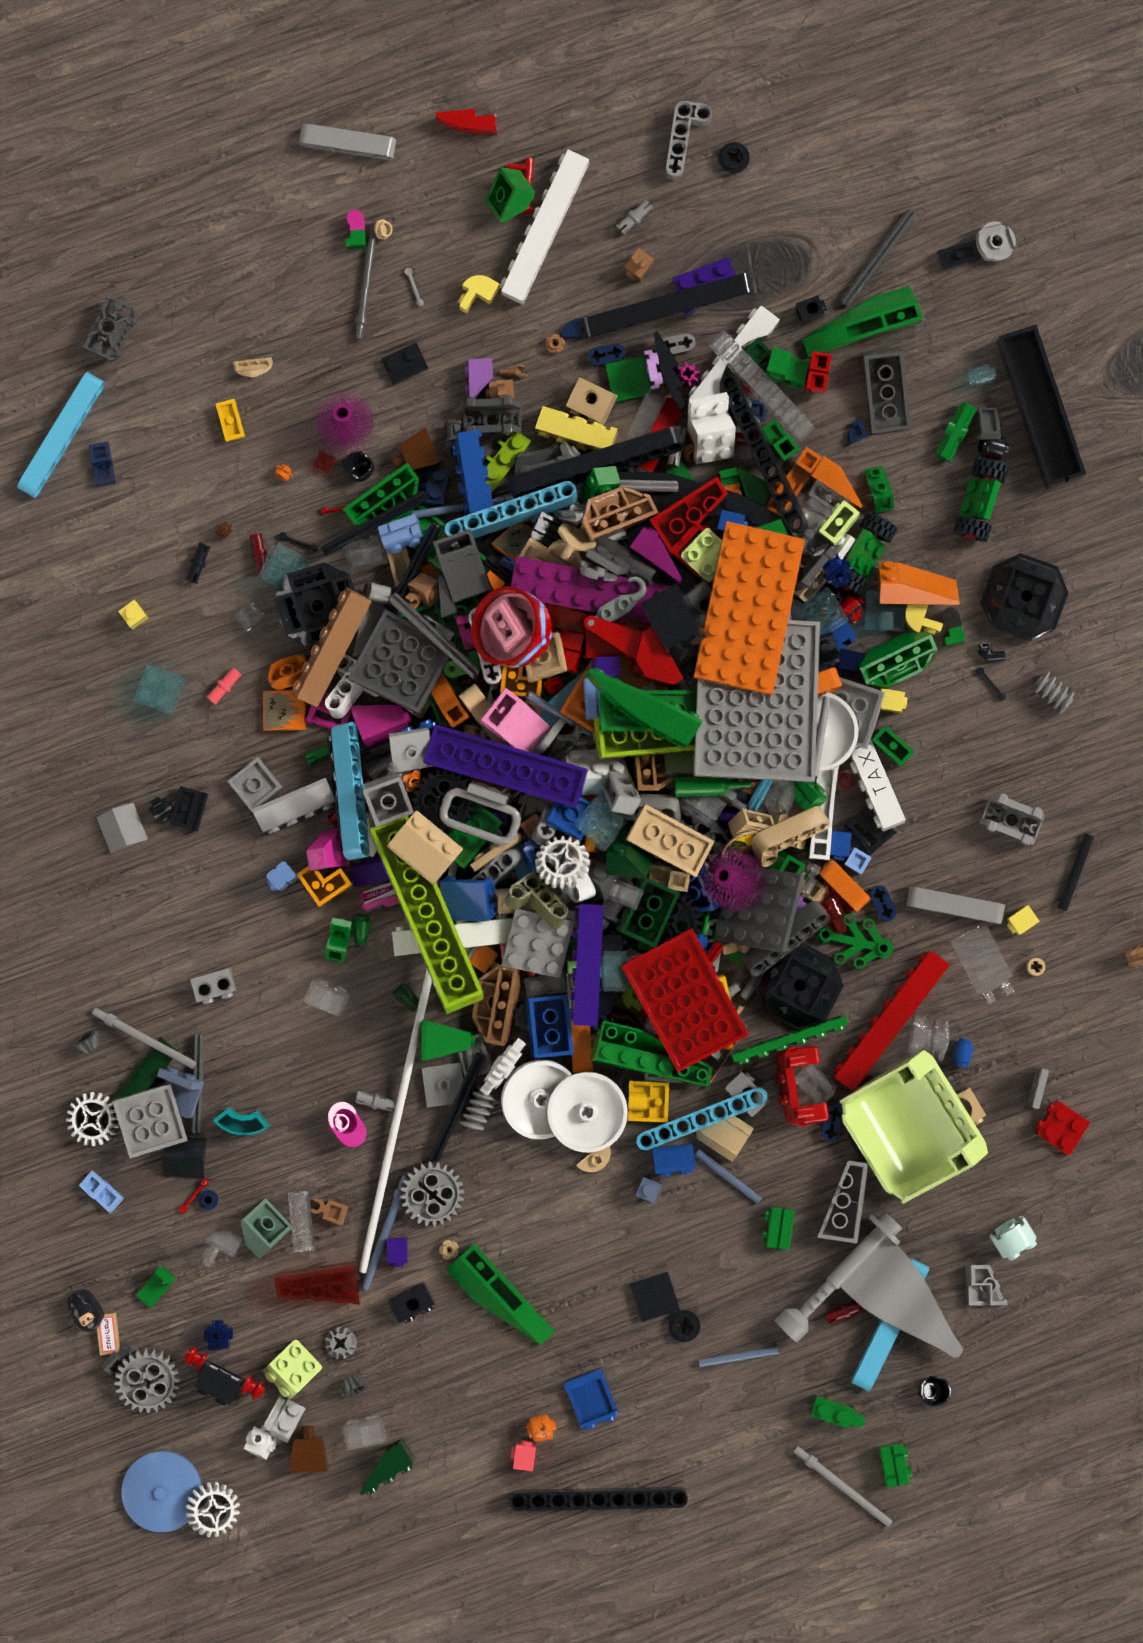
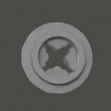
[325,1327,357,1359]

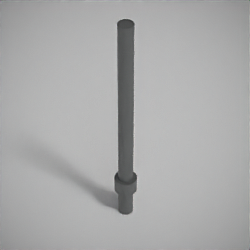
[355,223,376,340]

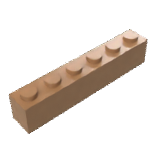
[292,587,372,707]

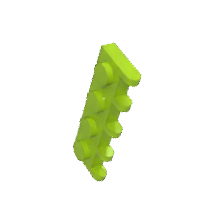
[484,433,532,494]

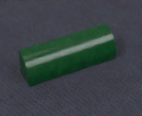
[111,1036,179,1100]

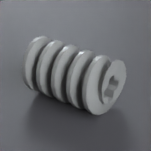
[1031,671,1075,714]
[459,1087,498,1131]

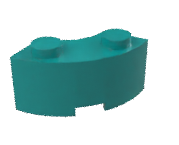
[213,1107,271,1135]

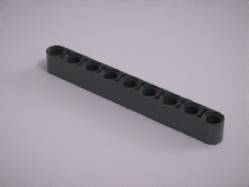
[581,272,754,338]
[720,374,808,534]
[509,427,683,499]
[509,1487,688,1511]

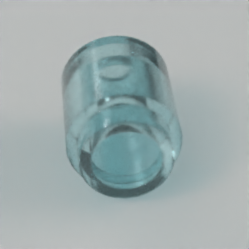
[966,363,997,388]

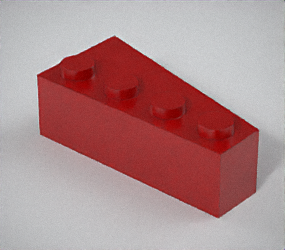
[648,477,728,554]

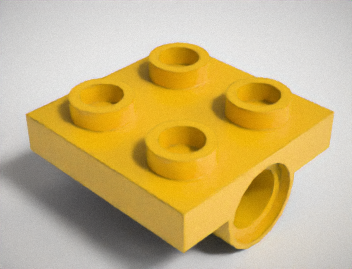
[628,1081,669,1122]

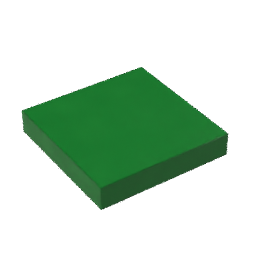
[605,356,652,403]

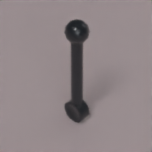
[279,532,318,552]
[976,667,1006,701]

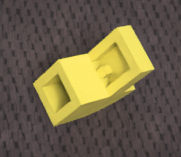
[458,275,500,314]
[904,604,943,635]

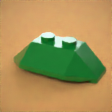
[343,463,419,530]
[859,632,938,688]

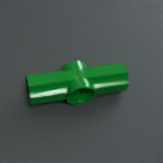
[935,402,977,462]

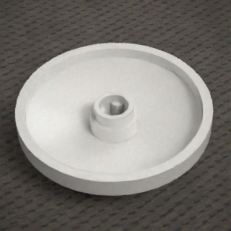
[816,693,858,772]
[501,1059,572,1139]
[547,1072,628,1153]

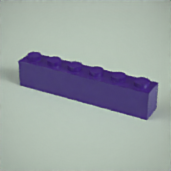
[570,904,604,1026]

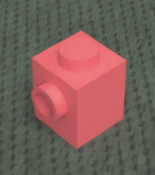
[510,1440,536,1471]

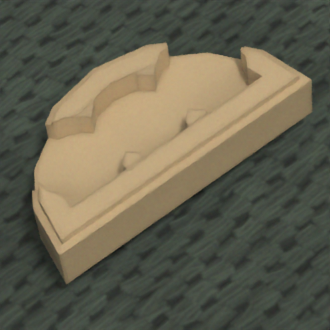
[233,357,273,378]
[576,1146,611,1172]

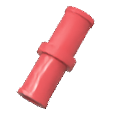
[206,667,242,705]

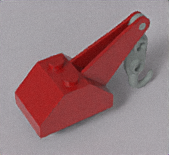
[583,577,684,686]

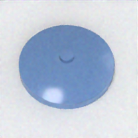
[121,1450,202,1532]

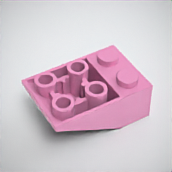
[479,688,551,752]

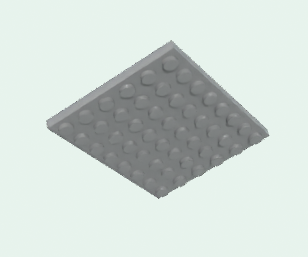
[693,615,820,782]

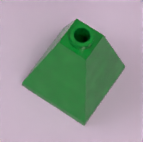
[421,1020,475,1061]

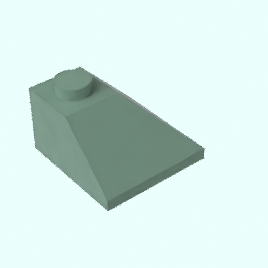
[241,1198,293,1259]

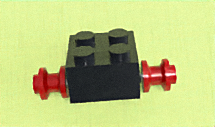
[183,1347,265,1406]

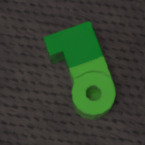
[444,650,482,679]

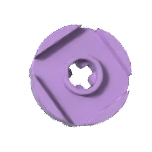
[644,349,663,390]

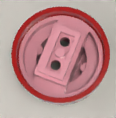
[471,587,553,668]

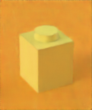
[118,600,149,629]
[880,688,908,713]
[1006,905,1040,935]

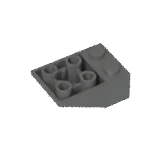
[433,529,491,603]

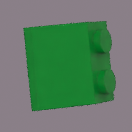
[485,167,535,222]

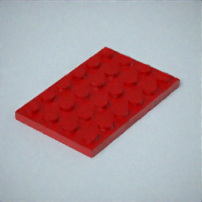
[621,928,749,1072]

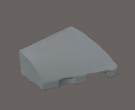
[965,1265,1007,1306]

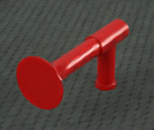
[507,158,535,214]

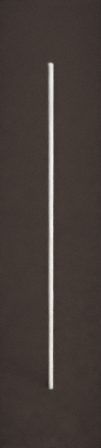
[359,664,503,1273]

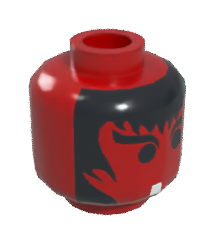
[836,595,866,624]

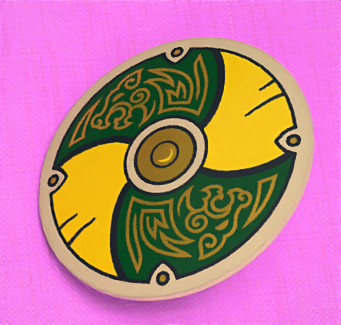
[722,831,759,864]

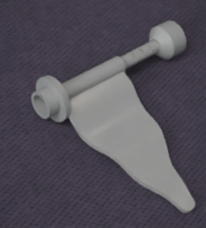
[774,1212,963,1358]

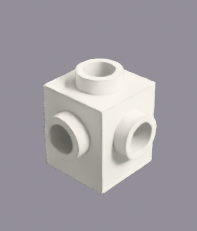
[244,1426,277,1460]

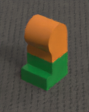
[718,467,742,495]

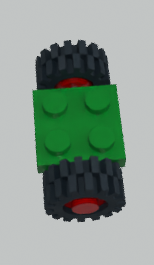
[953,457,1010,542]
[829,511,898,596]

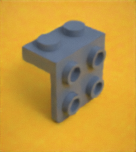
[157,1066,204,1118]

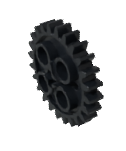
[412,769,478,834]
[646,891,703,949]

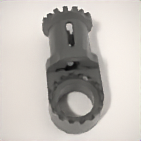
[444,420,462,461]

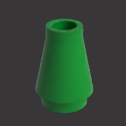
[352,914,371,944]

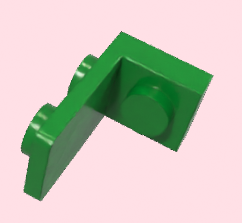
[864,465,895,514]
[137,1265,178,1308]

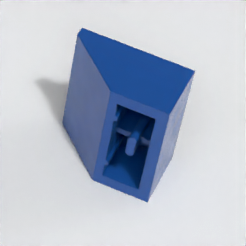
[652,1144,696,1177]

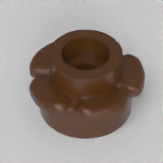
[215,521,233,539]

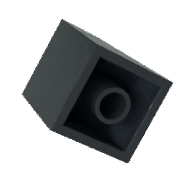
[640,584,707,657]

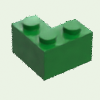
[765,347,810,389]

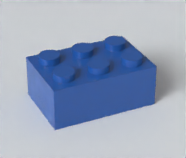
[524,994,574,1058]

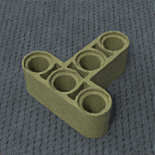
[505,864,568,929]

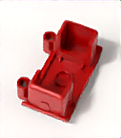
[775,1046,829,1127]

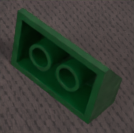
[607,820,655,879]
[614,878,680,948]

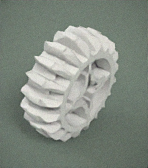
[535,835,590,890]
[66,1092,120,1146]
[185,1482,240,1537]

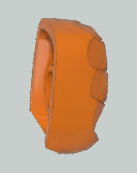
[268,654,307,690]

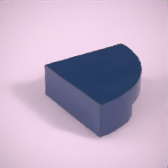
[561,318,582,339]
[848,419,868,445]

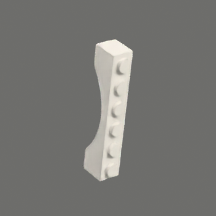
[688,306,780,399]
[808,766,839,861]

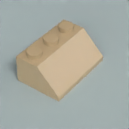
[387,810,463,885]

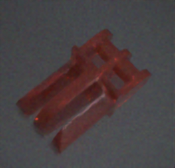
[822,898,847,933]

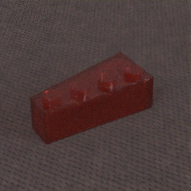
[274,1261,361,1305]

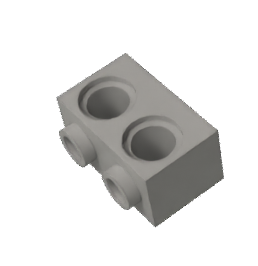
[601,771,641,815]
[190,968,237,1005]

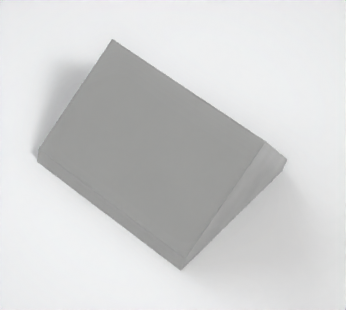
[96,803,148,854]

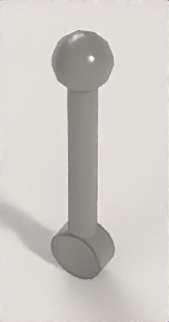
[405,268,424,307]

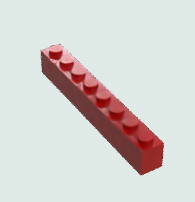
[833,950,950,1092]

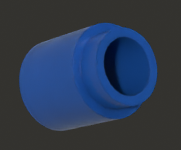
[951,1038,974,1068]

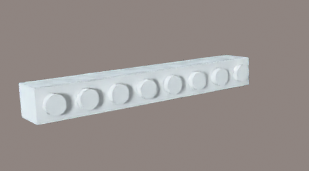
[499,150,589,305]

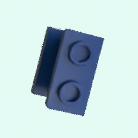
[440,876,497,921]
[563,1367,618,1430]

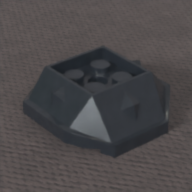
[980,553,1069,641]
[274,562,356,650]
[754,942,844,1030]

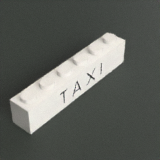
[850,740,906,832]

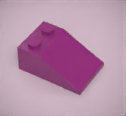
[630,527,682,586]

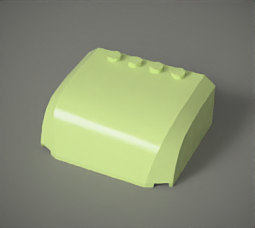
[840,1050,988,1204]

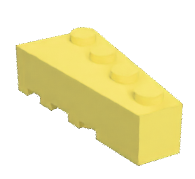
[535,406,618,452]

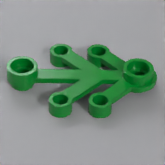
[817,914,893,969]

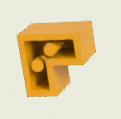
[500,666,542,699]
[296,866,353,908]

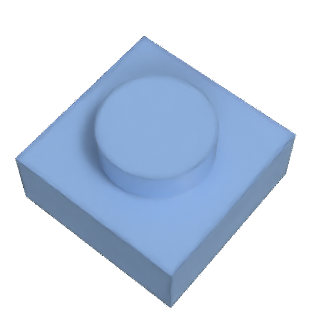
[844,847,872,875]

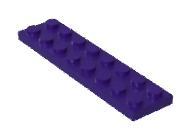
[423,724,589,808]

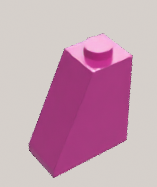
[350,705,411,748]
[306,828,349,871]

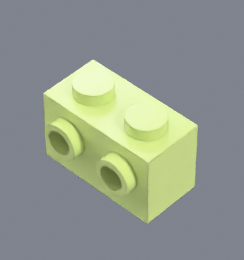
[818,500,860,547]

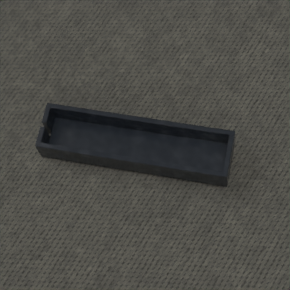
[996,324,1086,490]

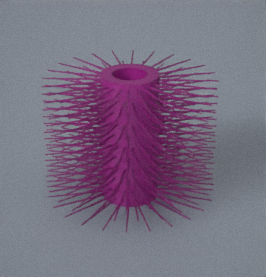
[313,387,376,458]
[698,847,770,913]

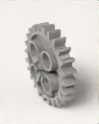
[399,1161,465,1226]
[114,1348,180,1413]

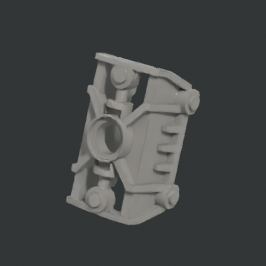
[979,793,1045,846]

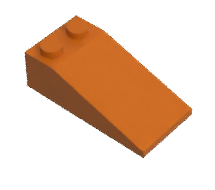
[877,561,960,605]

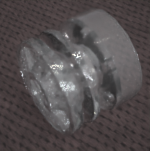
[908,1015,950,1061]

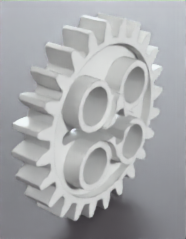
[480,1038,526,1096]

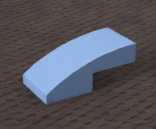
[79,1171,124,1213]

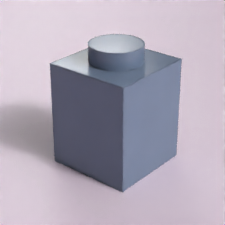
[635,1176,662,1203]

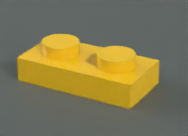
[216,399,245,443]

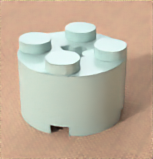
[990,1216,1037,1261]

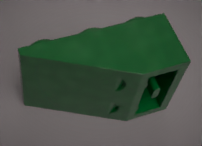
[360,1438,415,1496]

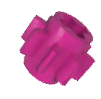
[677,362,700,388]

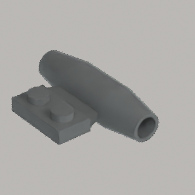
[586,538,659,585]

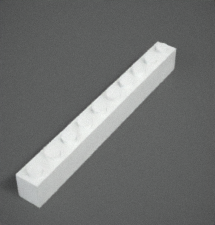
[392,905,579,956]

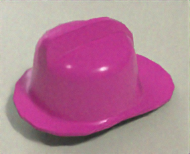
[328,1102,366,1147]

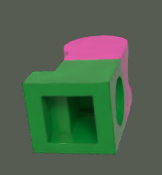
[345,210,367,250]

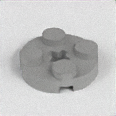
[976,221,1016,262]
[579,559,618,581]

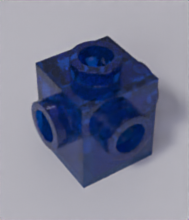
[822,553,853,588]
[204,1320,233,1350]

